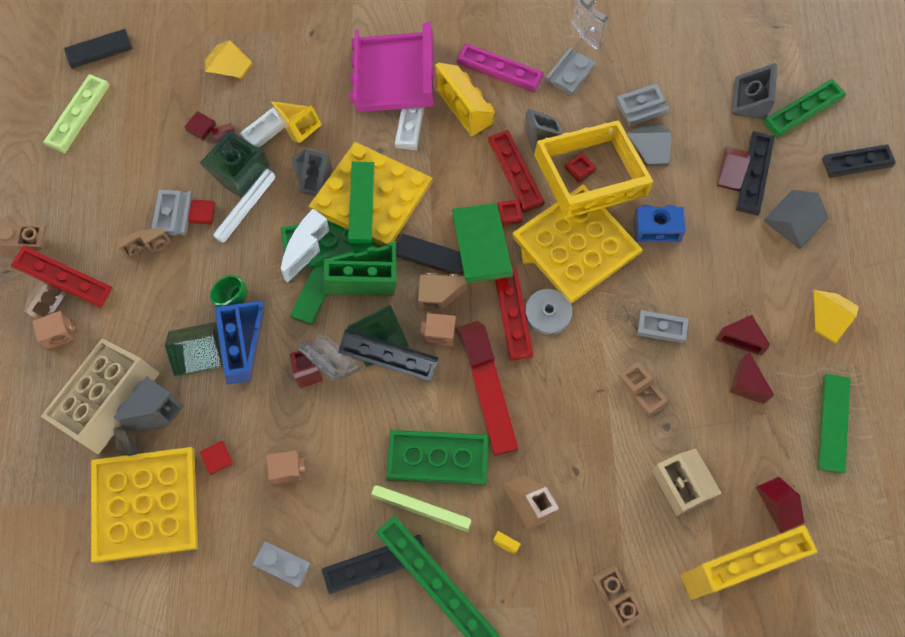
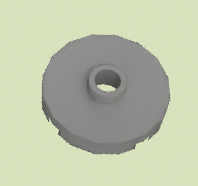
[525,289,573,335]

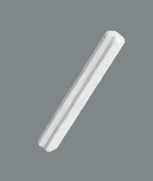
[214,169,276,243]

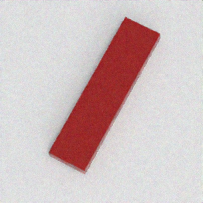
[488,130,545,213]
[11,245,113,309]
[495,268,533,361]
[470,361,519,456]

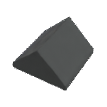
[732,63,778,119]
[764,190,829,249]

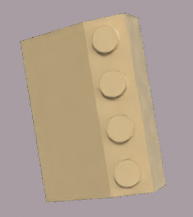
[40,338,160,454]

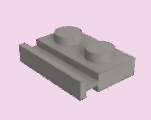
[546,48,596,97]
[616,83,670,127]
[151,190,193,236]

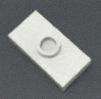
[239,108,285,151]

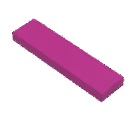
[457,43,544,93]

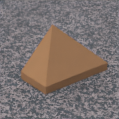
[24,281,66,319]

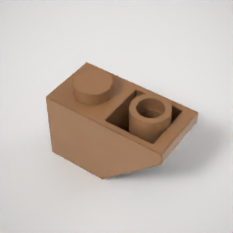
[0,224,46,257]
[418,273,467,311]
[503,475,559,530]

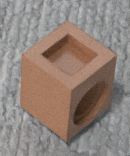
[32,311,75,350]
[421,313,456,346]
[266,450,306,485]

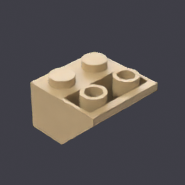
[652,449,722,516]

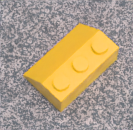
[435,63,495,137]

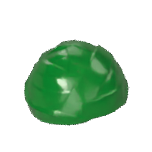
[210,275,248,307]

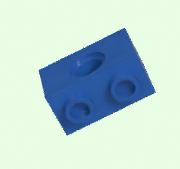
[634,205,686,242]

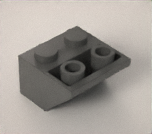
[114,377,183,432]

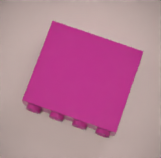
[350,23,435,112]

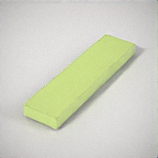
[43,74,110,154]
[371,485,471,532]

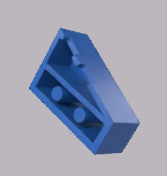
[215,300,264,385]

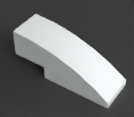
[281,209,329,282]

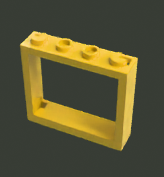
[534,120,653,218]
[680,525,818,600]

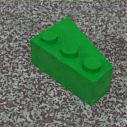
[324,241,396,296]

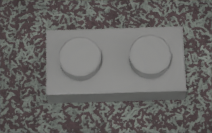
[637,310,689,344]
[253,541,312,588]

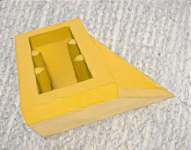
[205,40,253,80]
[271,101,322,143]
[814,290,859,344]

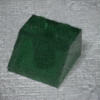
[200,131,270,198]

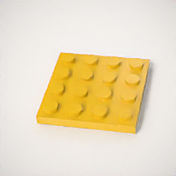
[309,142,433,246]
[512,184,643,304]
[91,447,198,563]

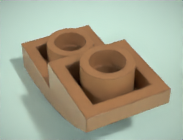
[115,228,171,258]
[592,565,644,628]

